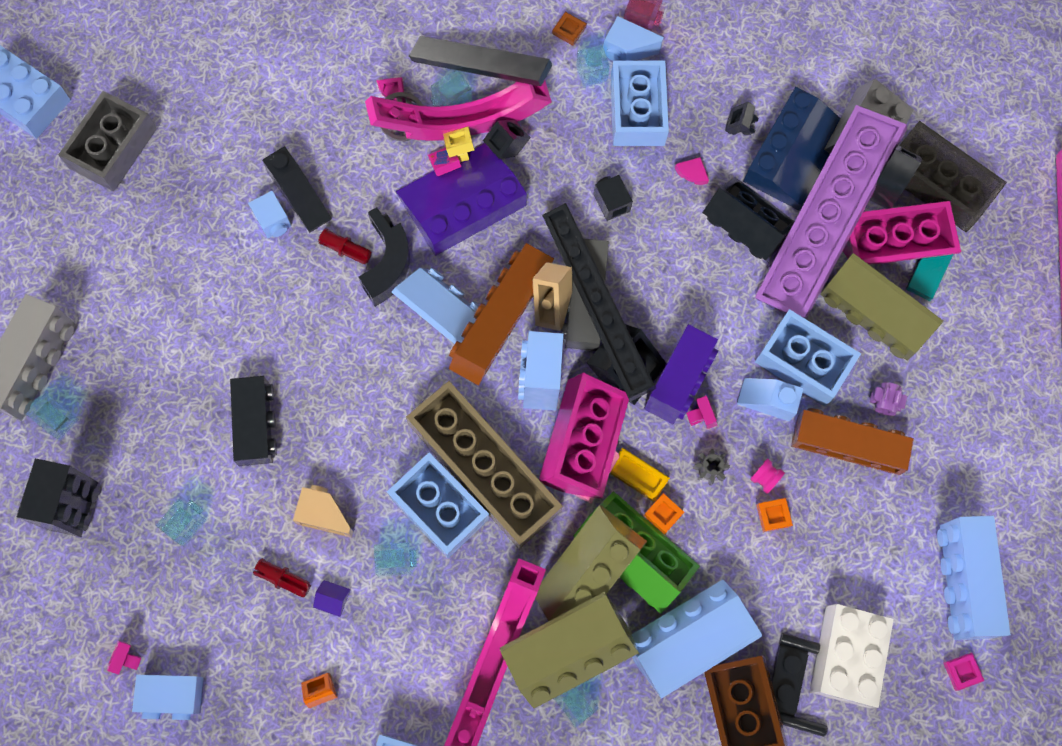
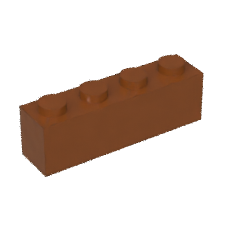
[791,408,914,475]

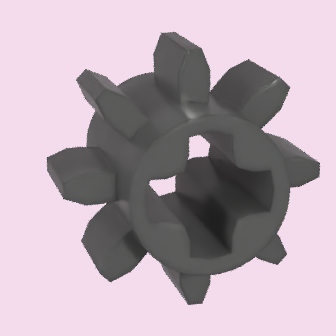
[693,449,730,486]

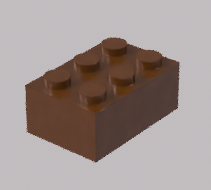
[704,655,788,746]

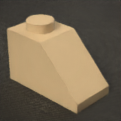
[533,262,572,331]
[293,485,353,538]

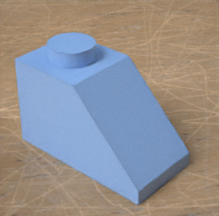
[602,16,664,61]
[737,378,804,421]

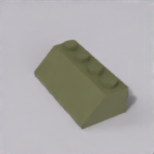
[820,253,943,361]
[535,505,647,621]
[500,592,639,709]

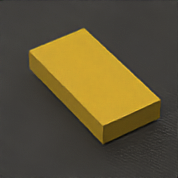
[610,447,670,502]

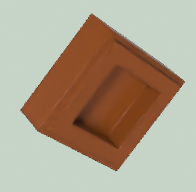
[552,11,587,46]

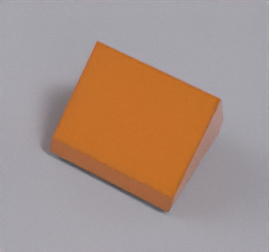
[301,673,338,708]

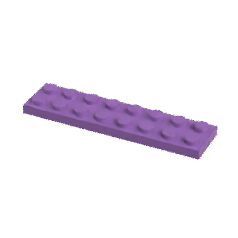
[755,105,907,319]

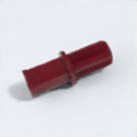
[318,228,372,264]
[253,558,311,597]

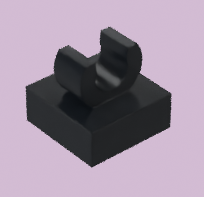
[725,102,759,135]

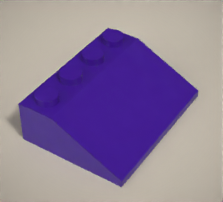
[395,143,527,256]

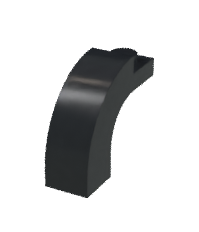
[870,145,922,209]
[358,207,410,307]

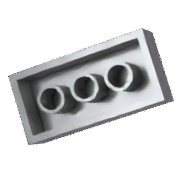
[0,294,74,421]

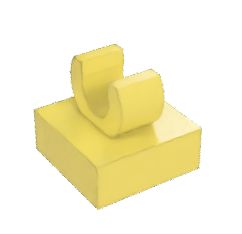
[443,127,474,162]

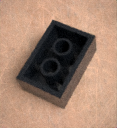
[16,458,99,537]

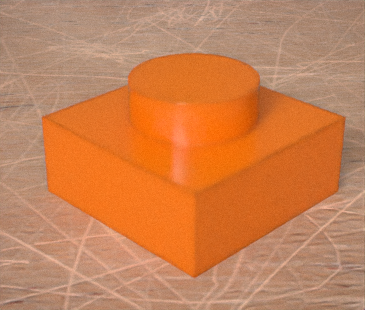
[643,493,684,535]
[756,498,793,533]

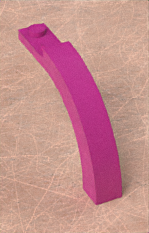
[365,80,552,141]
[444,558,546,746]

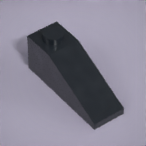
[262,146,332,233]

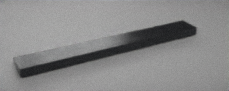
[542,203,656,401]

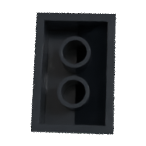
[702,177,795,261]

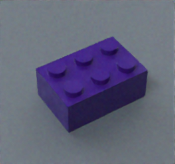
[644,324,719,424]

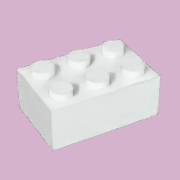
[810,604,894,708]

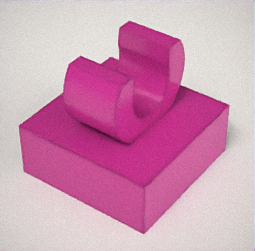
[686,396,718,429]
[106,640,142,675]

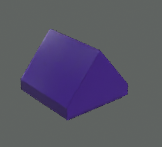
[313,580,351,617]

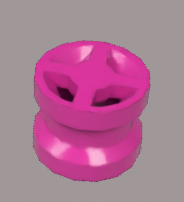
[750,458,785,494]

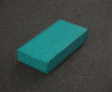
[905,254,953,301]

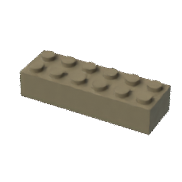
[406,381,563,549]

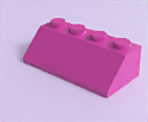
[843,201,961,265]
[539,373,629,499]

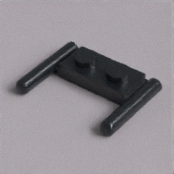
[771,633,828,737]

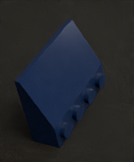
[743,86,841,211]

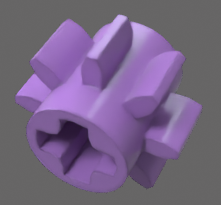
[870,382,908,416]

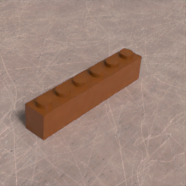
[449,243,554,386]

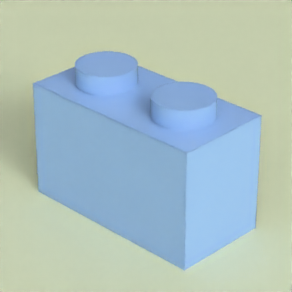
[132,675,203,720]

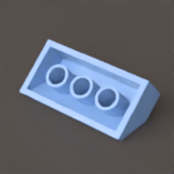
[392,267,510,344]
[632,579,762,699]

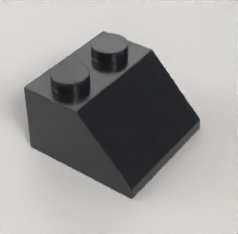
[587,324,667,405]

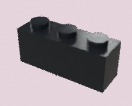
[230,375,277,466]

